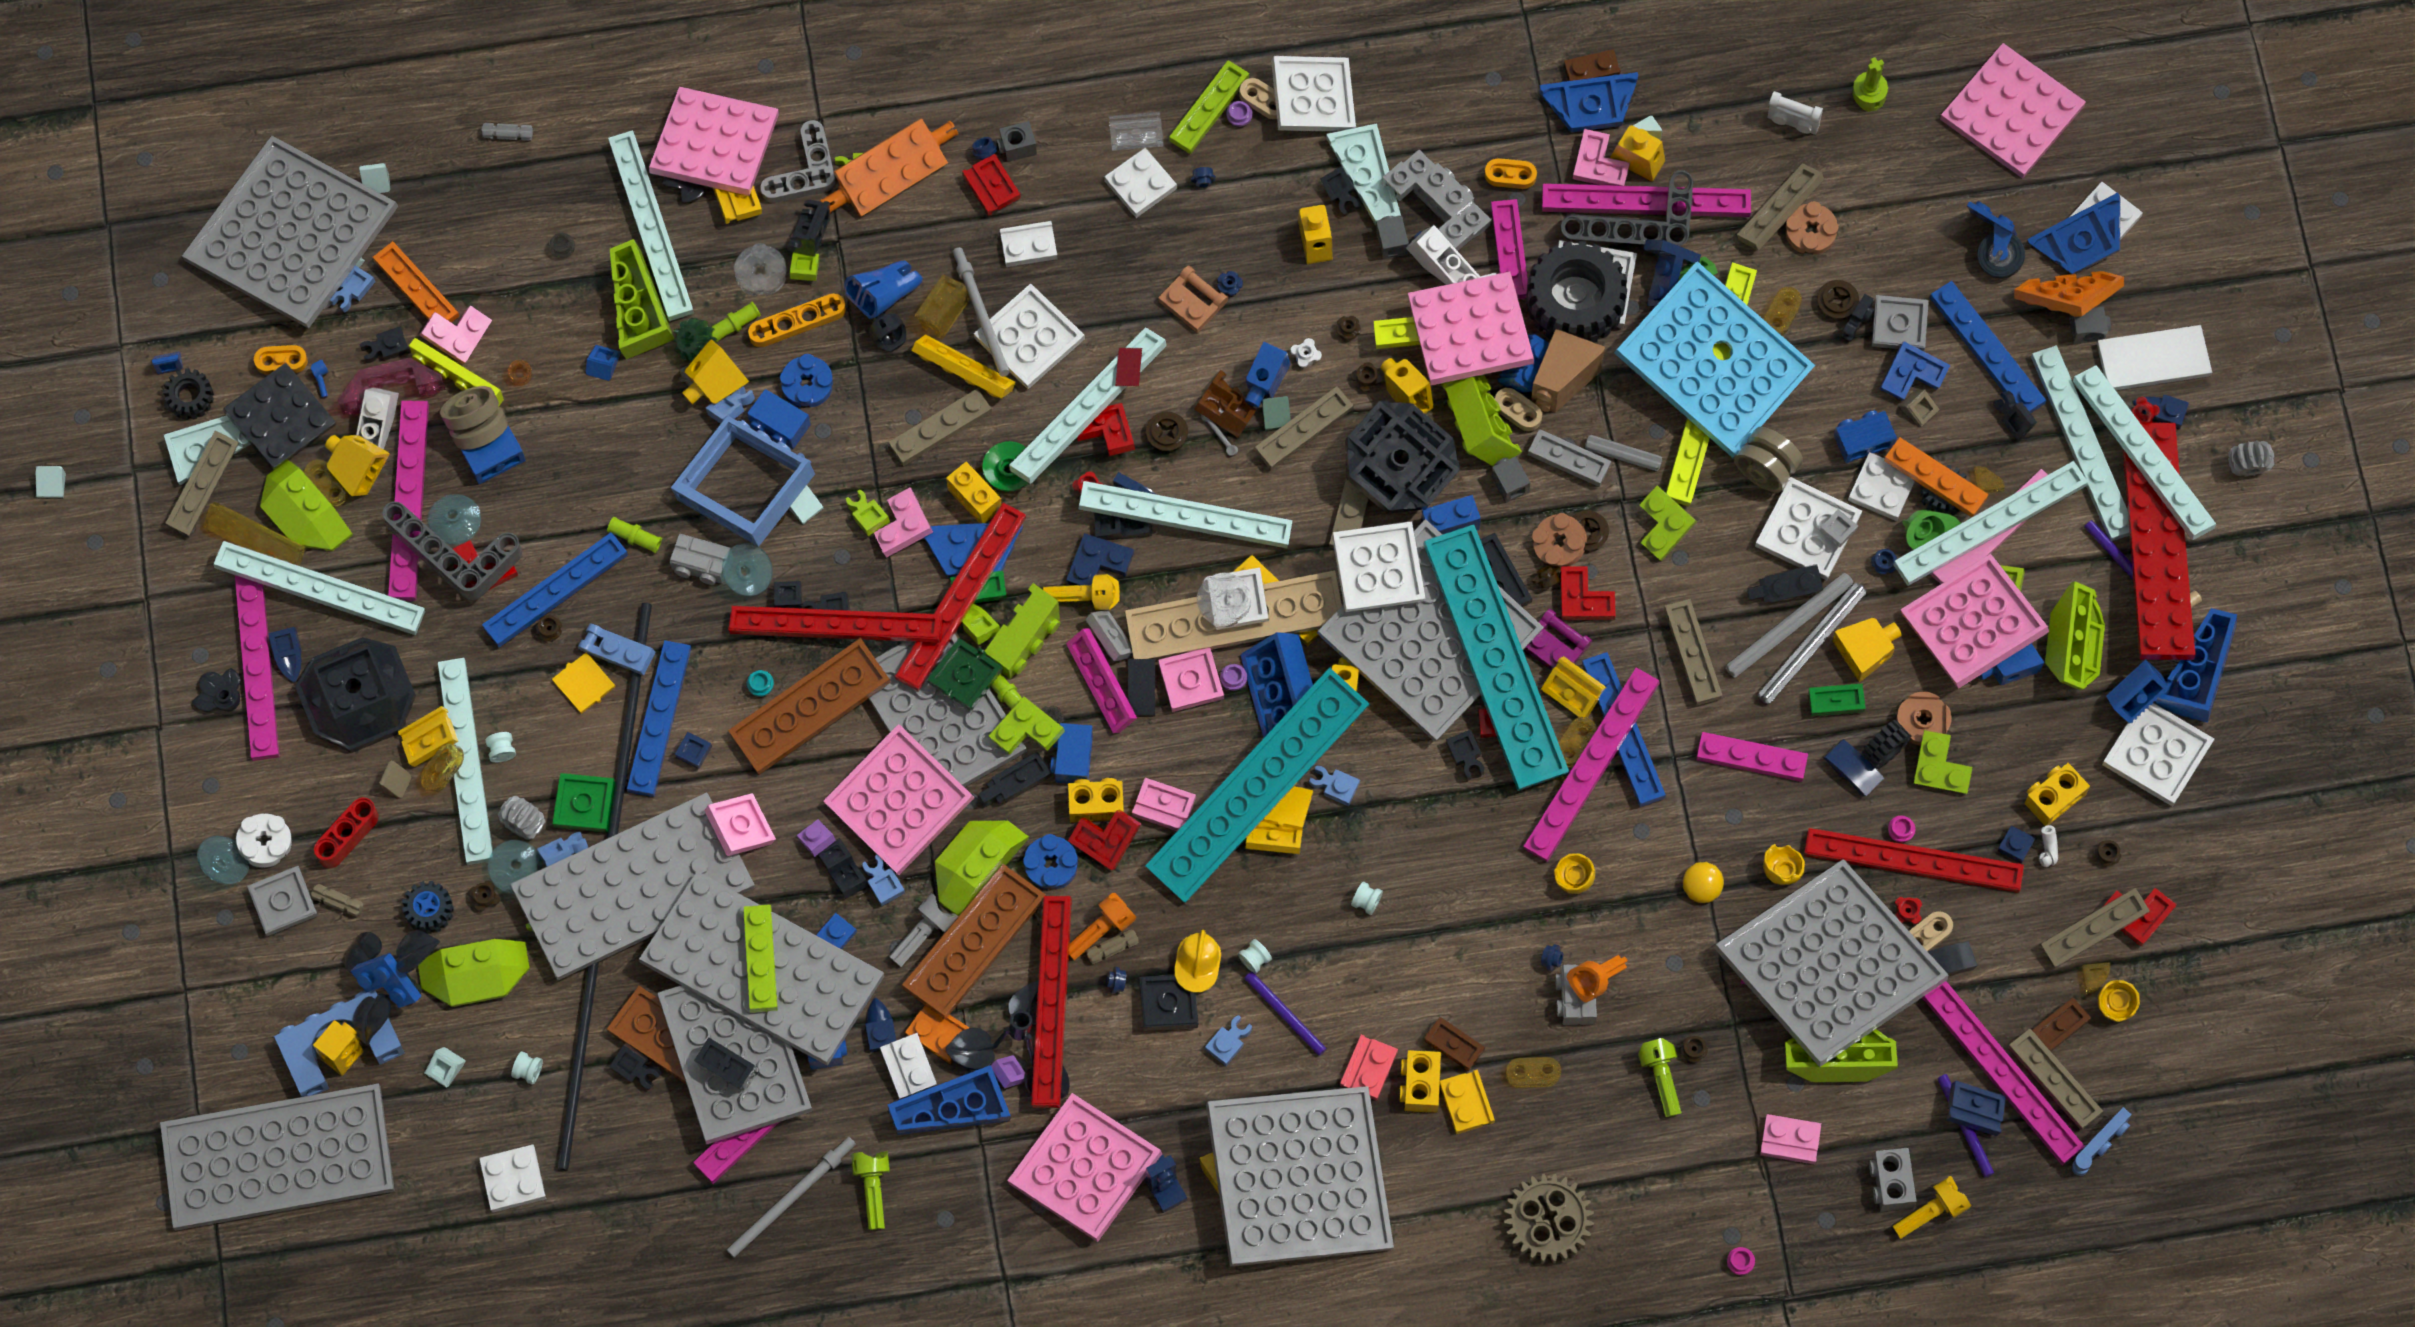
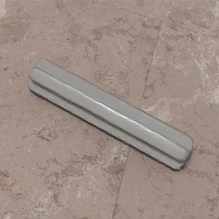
[1585,435,1662,471]

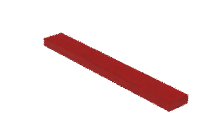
[895,503,1026,692]
[729,606,943,643]
[1804,828,2024,893]
[1031,896,1072,1108]

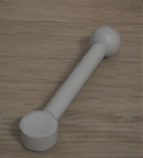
[1201,415,1238,456]

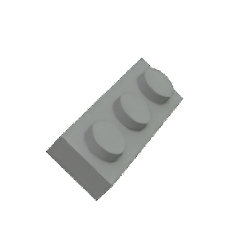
[1528,429,1611,487]

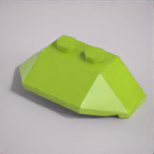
[260,460,353,551]
[2045,581,2105,690]
[935,821,1029,917]
[418,939,530,1007]
[1785,1029,1898,1082]

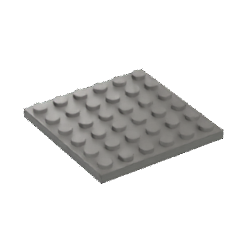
[182,136,398,328]
[1317,519,1544,742]
[1715,859,1948,1067]
[1206,1086,1394,1266]

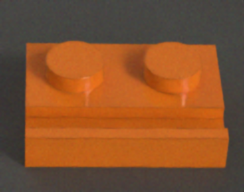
[905,1006,969,1064]

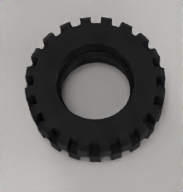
[1526,241,1628,343]

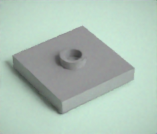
[1872,295,1929,351]
[247,866,318,936]

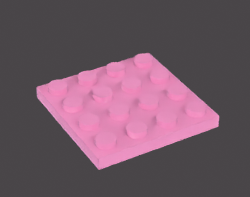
[1940,43,2086,178]
[649,87,779,196]
[1408,272,1534,385]
[1901,553,2049,689]
[824,724,975,875]
[1007,1093,1162,1242]

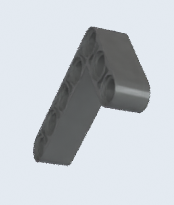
[1561,170,1693,246]
[382,501,522,601]

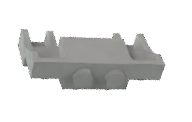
[1382,150,1491,251]

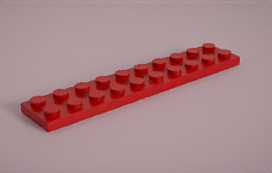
[2123,423,2195,660]

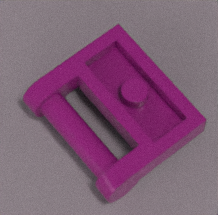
[1524,609,1592,670]

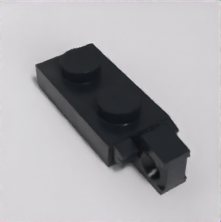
[1747,564,1823,603]
[978,752,1052,808]

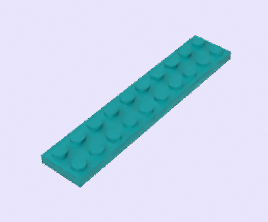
[1423,524,1569,791]
[1146,668,1370,903]

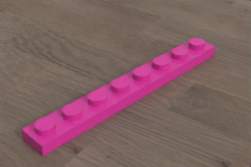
[1542,184,1751,217]
[388,401,429,601]
[235,575,280,761]
[1524,668,1660,862]
[1922,981,2085,1166]

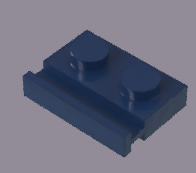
[1946,1081,2006,1136]

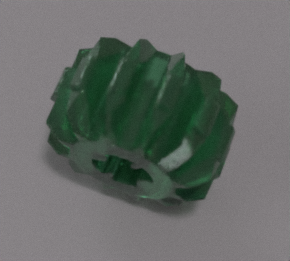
[671,318,718,362]

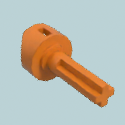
[1069,892,1136,960]
[1566,955,1627,1002]

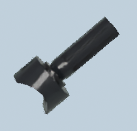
[869,311,907,352]

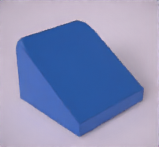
[586,345,620,381]
[152,352,183,374]

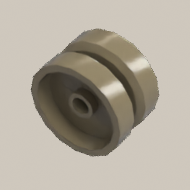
[440,386,508,450]
[1734,427,1803,493]

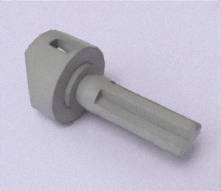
[889,893,958,967]

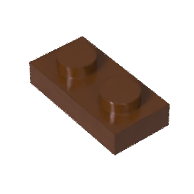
[1564,49,1621,81]
[2032,998,2091,1052]
[1424,1017,1485,1071]

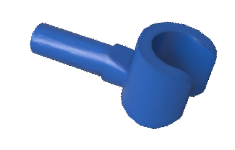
[311,360,329,398]

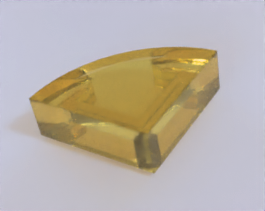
[1973,466,2005,493]
[2082,962,2110,994]

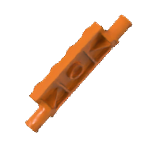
[819,118,958,216]

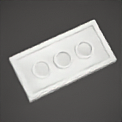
[2097,325,2212,390]

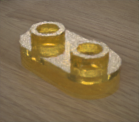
[1764,287,1802,336]
[304,459,348,507]
[1559,717,1597,767]
[421,743,464,792]
[1506,1057,1561,1088]

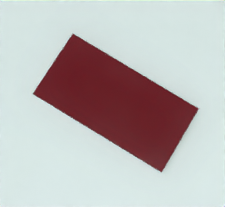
[1115,348,1142,386]

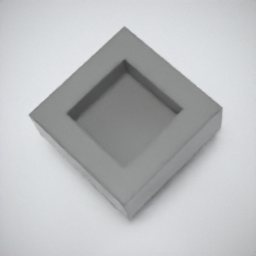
[1820,509,1858,547]

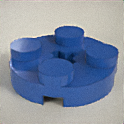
[780,354,833,407]
[1023,834,1078,890]

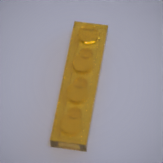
[203,502,306,566]

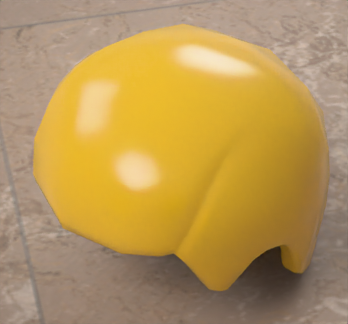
[1763,844,1805,885]
[1554,854,1595,894]
[1683,862,1724,903]
[2098,980,2140,1022]

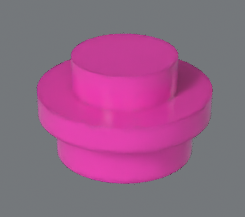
[1888,816,1915,843]
[1727,1247,1755,1275]

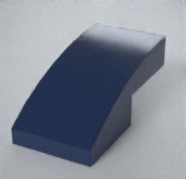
[1823,739,1884,797]

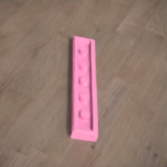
[1930,469,2048,584]

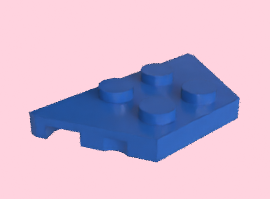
[1539,72,1638,133]
[2027,192,2121,274]
[924,523,1023,579]

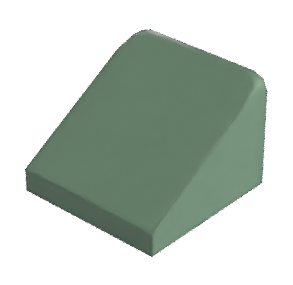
[1262,396,1291,431]

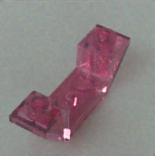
[338,358,446,415]

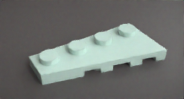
[1326,124,1401,225]
[164,416,251,485]

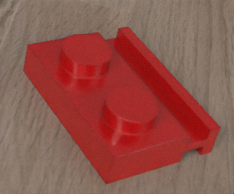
[962,154,1021,216]

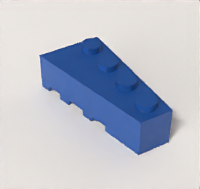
[2156,608,2237,723]
[887,1065,1011,1135]

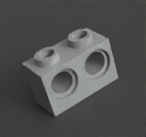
[1869,1148,1917,1212]

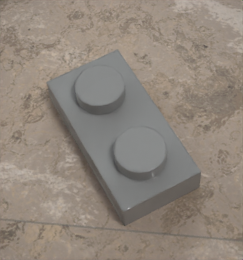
[1085,610,1133,661]

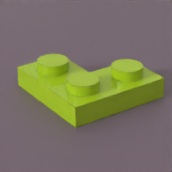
[1640,486,1697,561]
[989,697,1065,755]
[1913,730,1973,794]

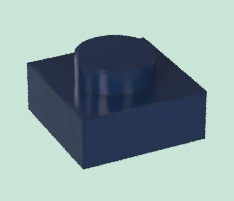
[675,732,712,769]
[1998,825,2035,864]

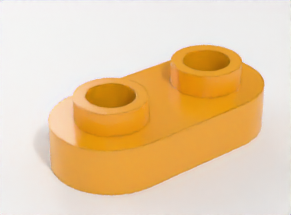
[1485,159,1537,189]
[254,345,308,375]

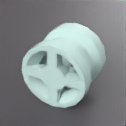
[485,732,516,763]
[1351,881,1383,915]
[1238,939,1272,974]
[511,1052,543,1085]

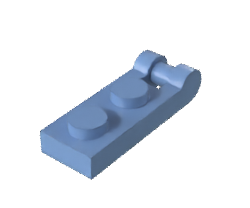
[578,623,656,675]
[2072,1107,2132,1176]

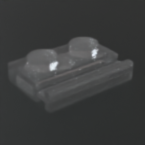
[1109,112,1163,151]

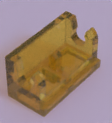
[915,275,970,339]

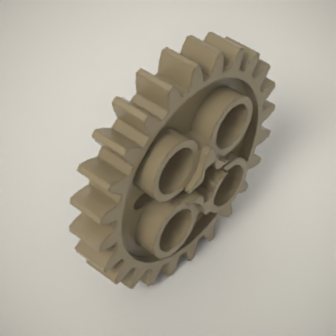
[1504,1174,1594,1264]

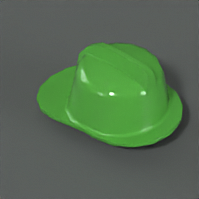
[1902,510,1961,550]

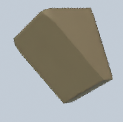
[1899,389,1940,427]
[379,761,412,799]

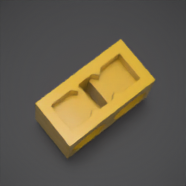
[946,462,1002,523]
[2025,763,2090,826]
[1068,778,1124,823]
[313,1020,364,1076]
[1400,1050,1441,1113]

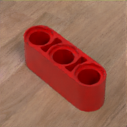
[314,797,379,869]

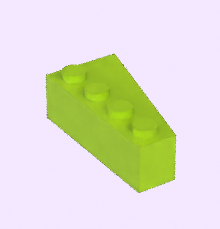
[1441,374,1522,466]

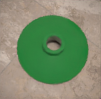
[982,441,1028,492]

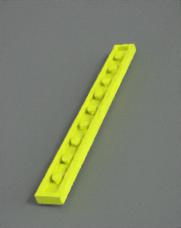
[1666,262,1757,507]

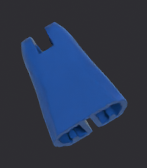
[844,260,923,319]

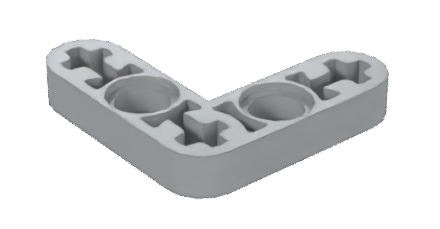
[761,120,835,203]

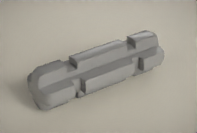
[482,123,533,141]

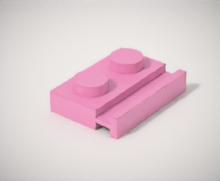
[1132,778,1196,831]
[1760,1114,1822,1165]

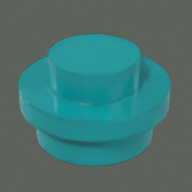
[747,670,774,697]

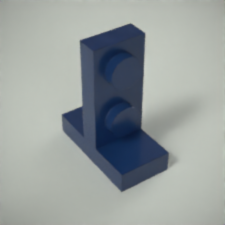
[1644,239,1701,308]
[1144,1154,1187,1213]

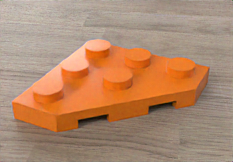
[2014,271,2124,317]

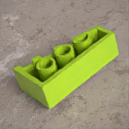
[610,239,675,360]

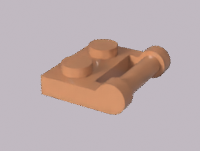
[1158,266,1228,333]

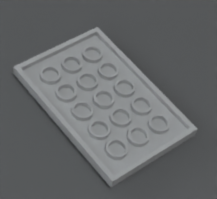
[868,634,1027,787]
[658,985,812,1144]

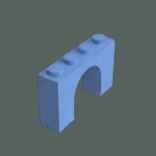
[274,990,405,1097]

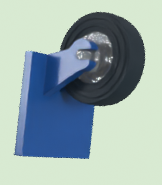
[1967,201,2025,278]

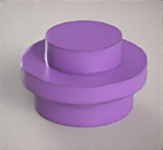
[1227,101,1252,127]
[1220,664,1247,691]

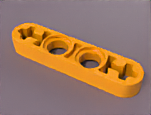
[748,293,846,347]

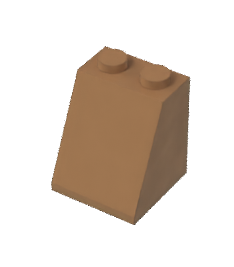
[1531,329,1605,413]

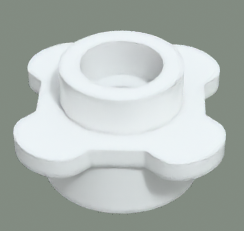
[1291,338,1321,368]

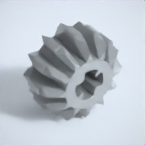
[2228,441,2275,477]
[498,796,546,840]

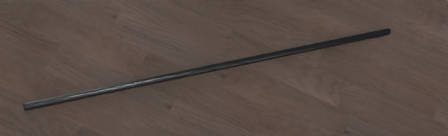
[557,603,652,1171]

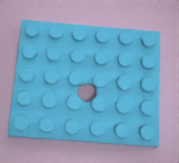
[1614,261,1815,458]

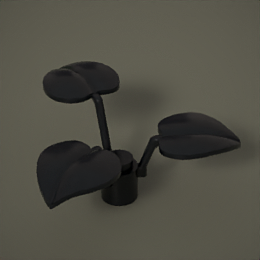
[345,930,440,1045]
[945,980,1070,1099]

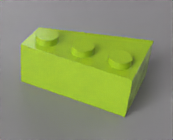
[985,583,1061,679]

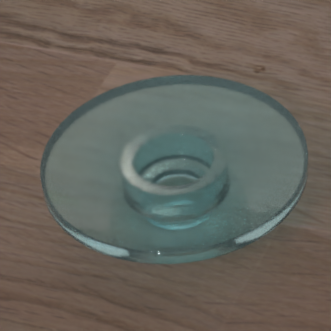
[428,494,481,544]
[722,543,773,596]
[197,836,249,884]
[488,840,542,894]

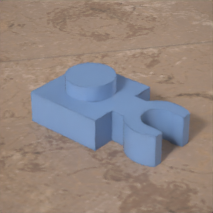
[330,265,375,313]
[706,386,755,424]
[1309,766,1360,806]
[537,832,588,867]
[862,855,905,906]
[1205,1015,1252,1066]

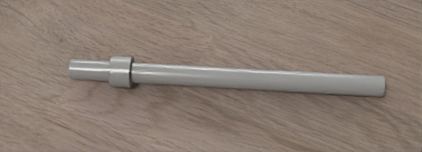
[953,247,1010,377]
[727,1137,856,1258]

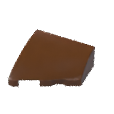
[1194,370,1256,438]

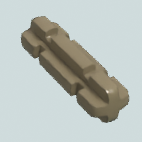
[311,884,363,917]
[1086,929,1138,964]

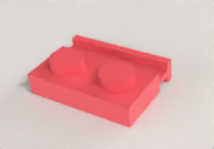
[1340,1034,1398,1101]

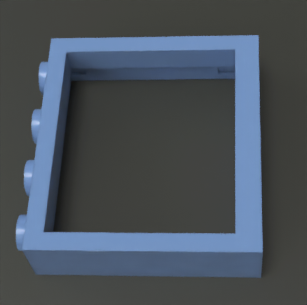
[671,416,815,547]

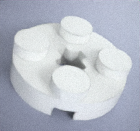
[236,814,292,867]

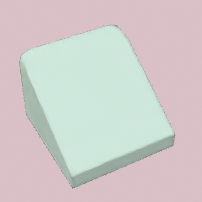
[1633,116,1662,140]
[359,163,390,193]
[36,466,66,498]
[789,485,824,525]
[424,1047,465,1088]

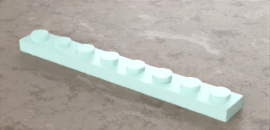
[608,130,694,321]
[1010,327,1166,484]
[2031,346,2130,541]
[2073,365,2216,540]
[1893,461,2088,586]
[1079,481,1292,548]
[214,541,425,635]
[438,658,494,865]

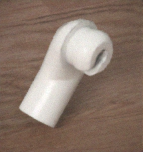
[2039,825,2058,867]

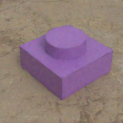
[797,819,836,857]
[991,1055,1025,1088]

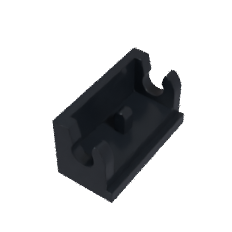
[788,200,830,257]
[694,1037,760,1089]

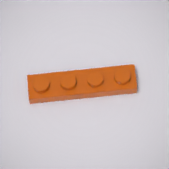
[373,241,460,323]
[1884,437,1989,517]

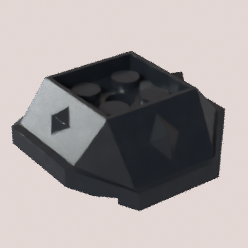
[1345,401,1460,514]
[295,637,416,753]

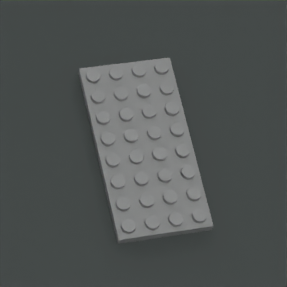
[510,793,755,980]
[639,871,884,1066]
[160,1084,395,1231]

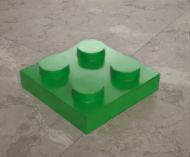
[553,773,615,832]

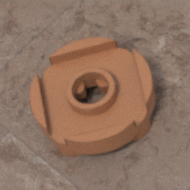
[1786,201,1838,255]
[1532,513,1587,568]
[1896,692,1951,746]

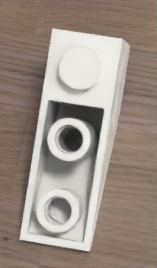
[1406,225,1481,285]
[356,387,399,449]

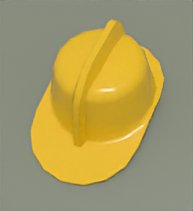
[1175,930,1221,992]

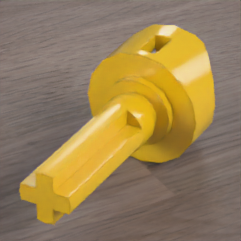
[1043,574,1120,611]
[1892,1176,1971,1239]

